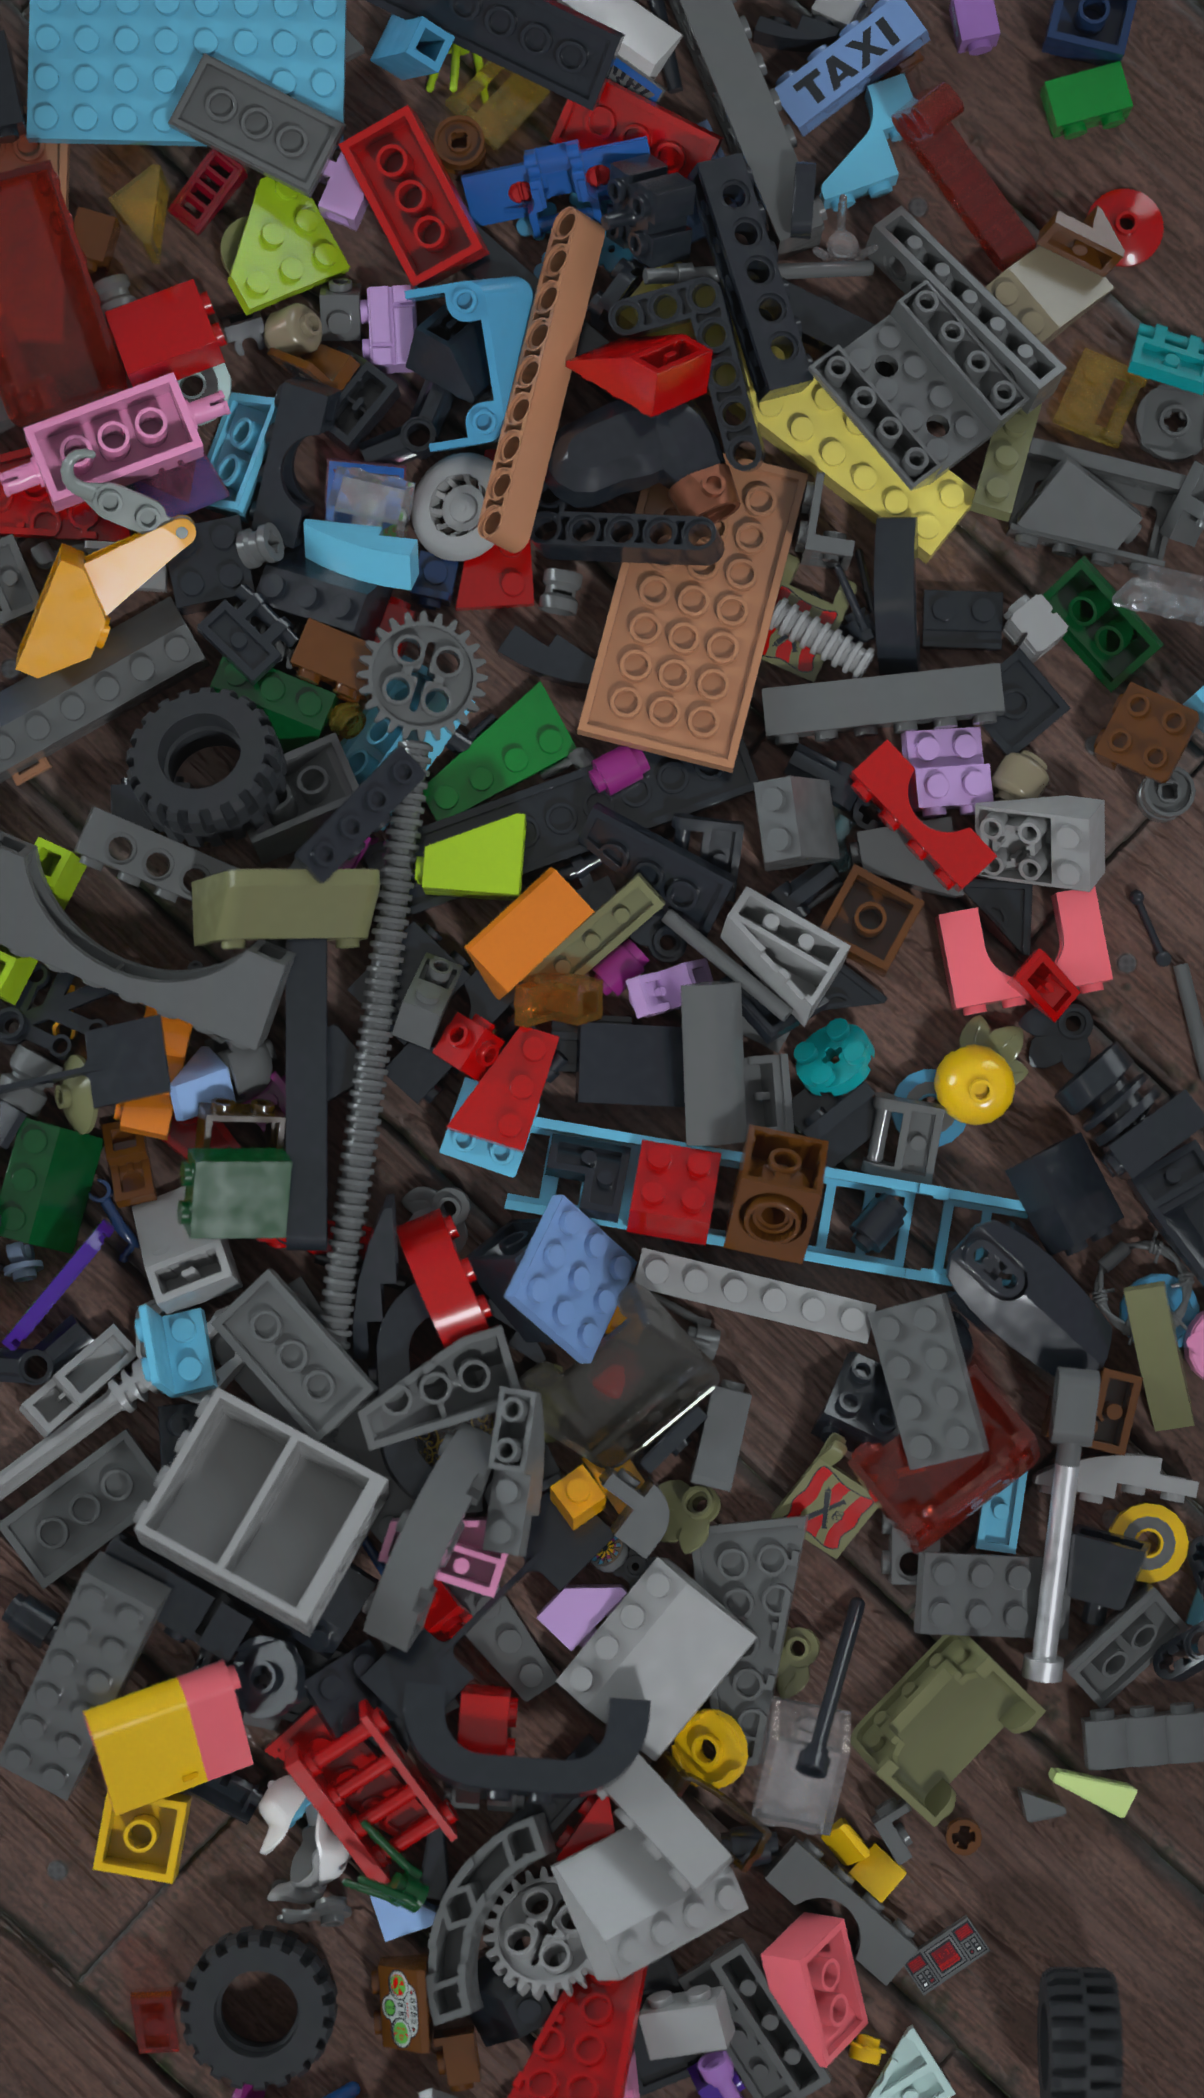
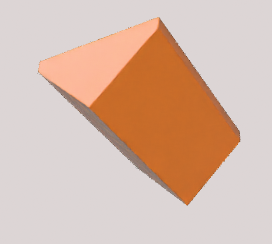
[464,867,595,1000]

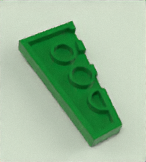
[423,681,577,821]

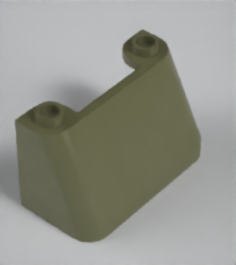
[850,1635,1046,1828]

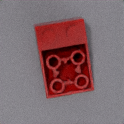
[565,334,713,417]

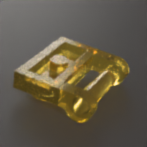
[445,61,550,152]
[1052,347,1148,448]

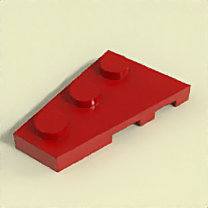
[446,1025,559,1153]

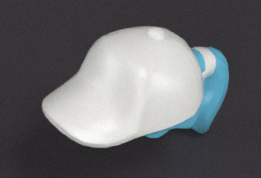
[258,1775,312,1855]

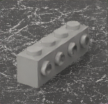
[596,1754,733,1894]

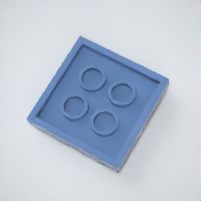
[504,1195,638,1363]

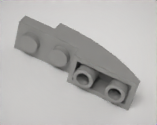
[1031,1453,1199,1504]

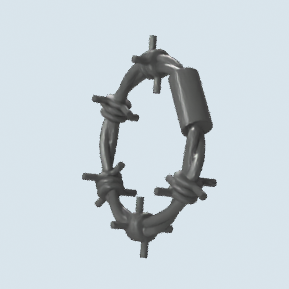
[1091,1230,1195,1346]

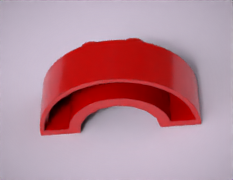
[397,1208,499,1349]

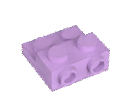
[901,727,994,818]

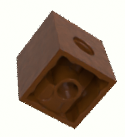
[723,1124,829,1264]

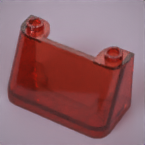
[847,1364,1041,1554]

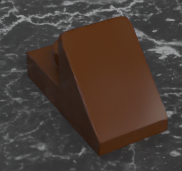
[1036,205,1125,277]

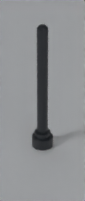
[795,1597,865,1779]

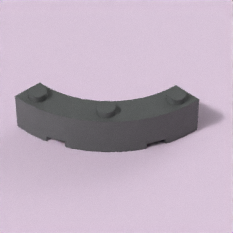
[363,1422,495,1652]
[426,1812,557,2026]

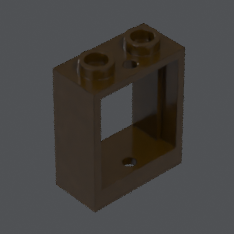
[195,1098,286,1148]

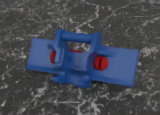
[461,136,651,239]

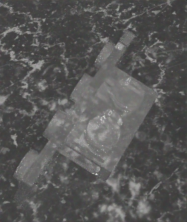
[1112,564,1204,626]

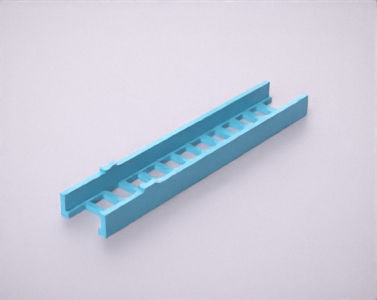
[504,1117,1028,1286]

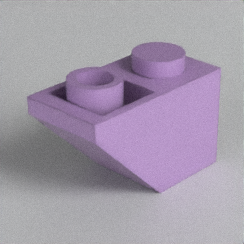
[536,1584,627,1651]

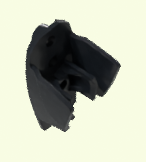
[945,1220,1113,1377]

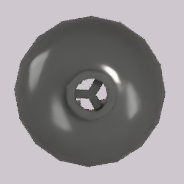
[204,1034,277,1104]

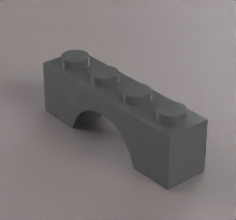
[763,1835,918,1986]

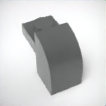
[598,1465,669,1559]

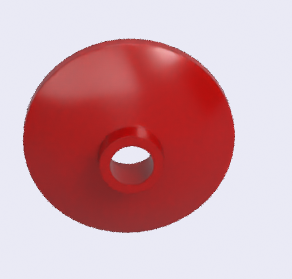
[1087,189,1164,267]

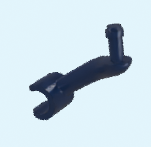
[88,1179,140,1263]

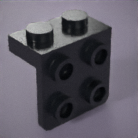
[811,1352,901,1467]

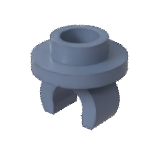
[3,1241,44,1282]

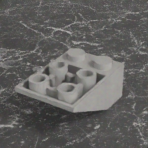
[975,795,1105,892]
[132,1186,243,1315]

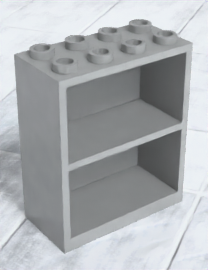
[133,1387,389,1637]

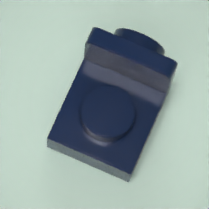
[410,550,460,610]

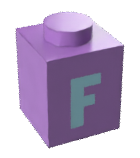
[949,0,1000,55]

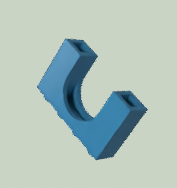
[370,14,455,80]

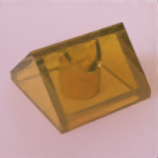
[108,164,170,264]

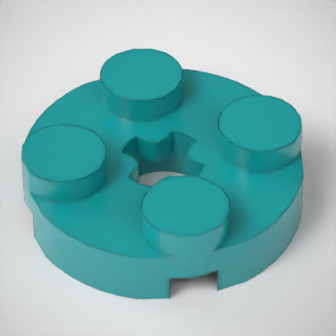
[794,1018,875,1096]

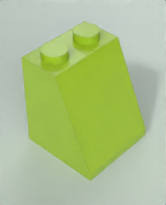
[415,813,527,901]

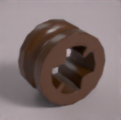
[945,1817,982,1856]

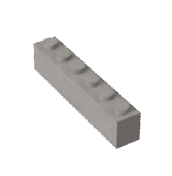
[633,1247,877,1344]

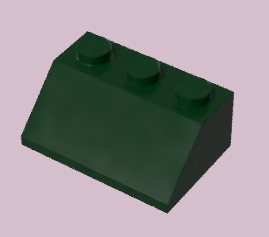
[210,656,339,754]
[0,1118,104,1254]

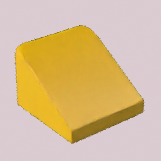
[821,1817,870,1866]
[849,1842,907,1903]

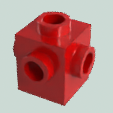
[432,1012,505,1082]

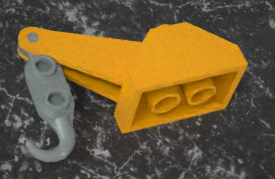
[16,449,196,678]

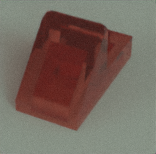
[130,1987,180,2054]

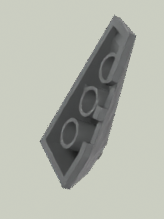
[357,1325,521,1451]

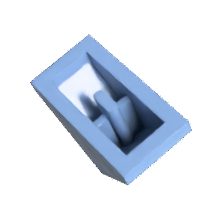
[170,1046,236,1121]
[370,1883,439,1942]

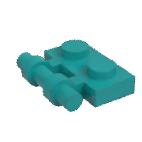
[1127,323,1204,396]

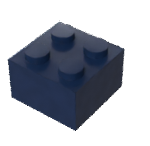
[1041,0,1137,66]

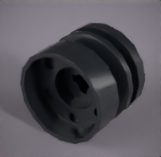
[1054,1041,1162,1147]

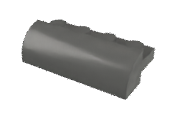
[678,1938,832,2098]

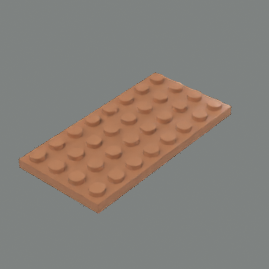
[577,453,808,773]

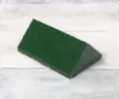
[1043,556,1164,692]

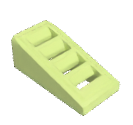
[1048,1767,1138,1818]

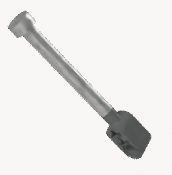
[1022,1367,1100,1683]

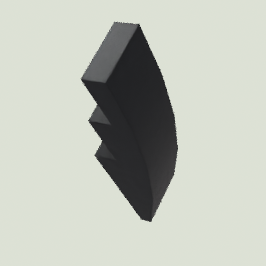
[353,1194,399,1359]

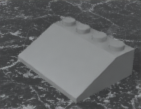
[556,1557,758,1761]
[550,1798,749,1981]

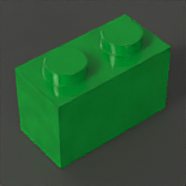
[1040,61,1133,139]

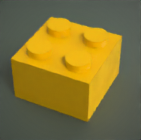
[92,1791,192,1884]

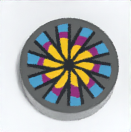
[590,1536,630,1573]

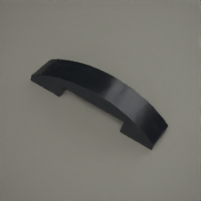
[874,517,920,676]

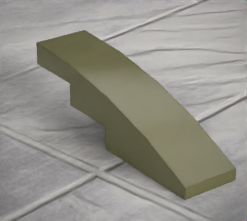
[1124,1281,1195,1432]

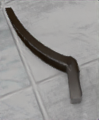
[650,1751,772,1872]

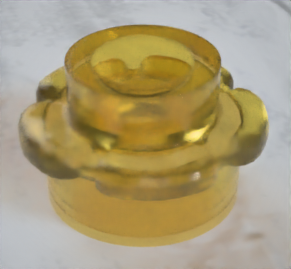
[329,702,366,739]

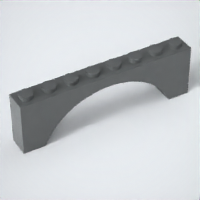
[0,831,296,1051]

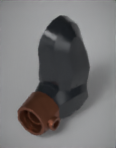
[544,399,741,524]

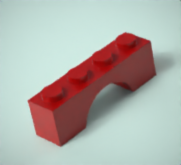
[850,739,997,893]

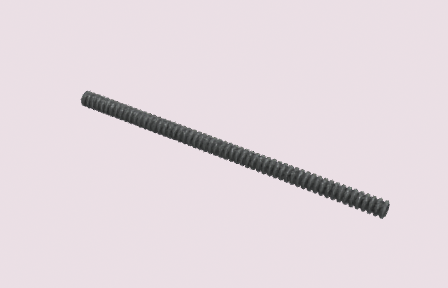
[302,740,433,1449]

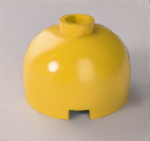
[933,1044,1015,1125]

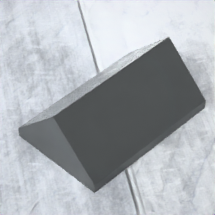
[1063,1583,1189,1708]

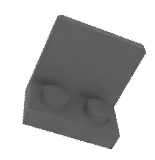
[795,471,855,571]

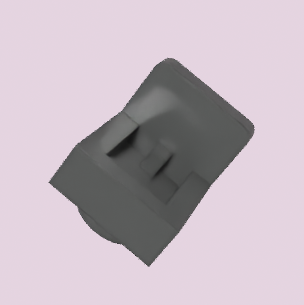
[320,278,361,341]

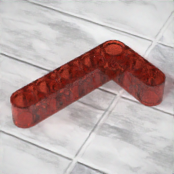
[891,82,1037,272]

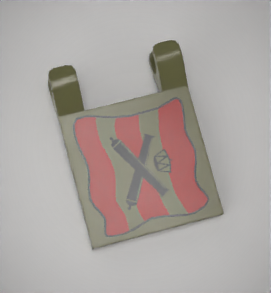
[761,554,857,683]
[771,1433,899,1559]

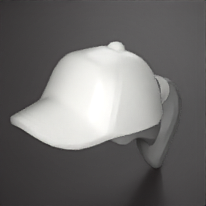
[267,1804,351,1904]

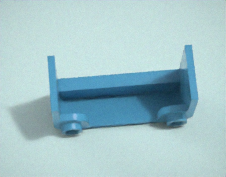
[404,276,535,452]

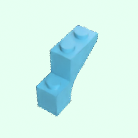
[819,73,920,211]

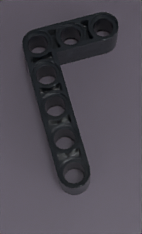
[608,277,765,472]
[530,481,725,566]

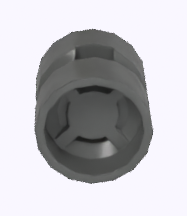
[1136,766,1196,823]
[0,1044,63,1117]

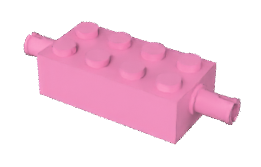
[0,372,231,513]

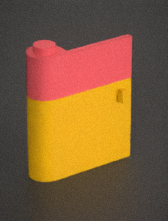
[83,1660,254,1816]

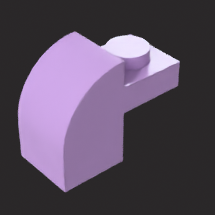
[318,151,368,231]
[625,958,713,1018]

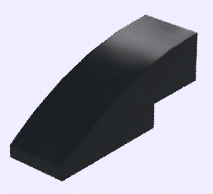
[497,625,596,689]

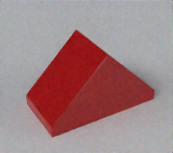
[1007,948,1081,1022]

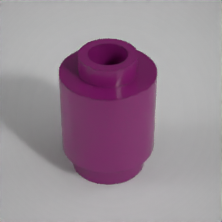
[588,745,650,796]
[590,938,649,997]

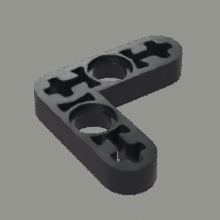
[1153,1535,1204,1682]

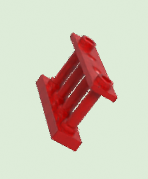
[285,1698,459,1885]

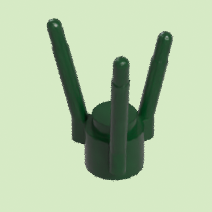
[342,1820,429,1913]

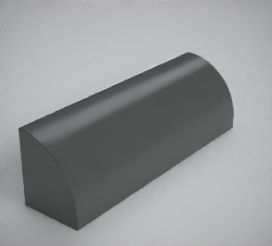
[681,981,746,1146]

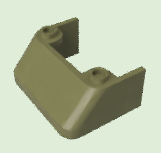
[191,869,380,950]

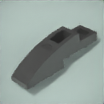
[482,1387,544,1556]

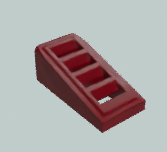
[167,149,248,236]

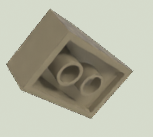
[985,246,1115,346]

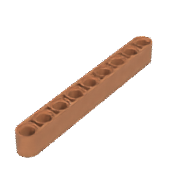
[477,206,605,553]

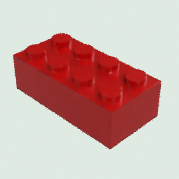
[338,105,490,289]

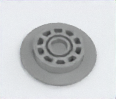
[411,453,495,561]

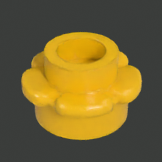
[848,2033,886,2065]

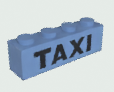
[775,0,930,137]

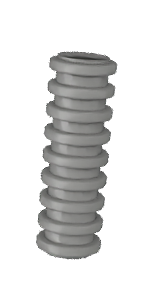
[769,597,875,679]

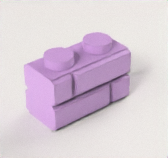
[360,285,417,374]

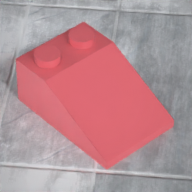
[761,1912,869,2068]

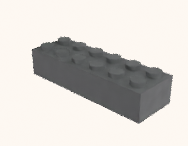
[0,1551,172,1801]

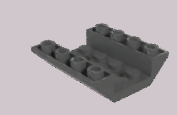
[807,279,1030,491]

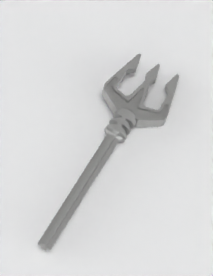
[0,1299,246,1501]

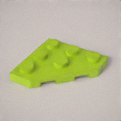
[227,177,350,316]

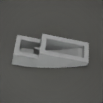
[19,1323,137,1438]

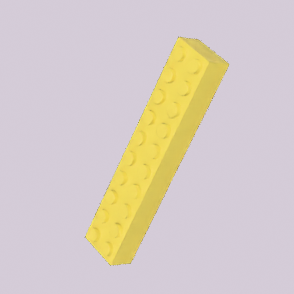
[619,261,975,564]

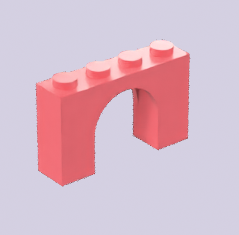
[935,886,1113,1016]

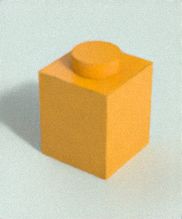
[550,1464,606,1531]

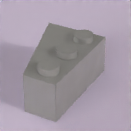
[720,886,851,1027]

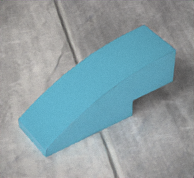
[303,519,419,590]

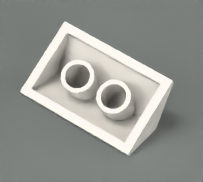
[557,0,684,80]

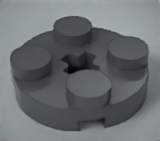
[1134,383,1204,463]

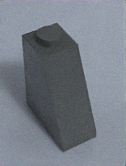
[1015,453,1143,550]
[849,817,964,900]
[689,1379,752,1492]

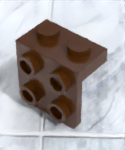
[1094,681,1200,783]

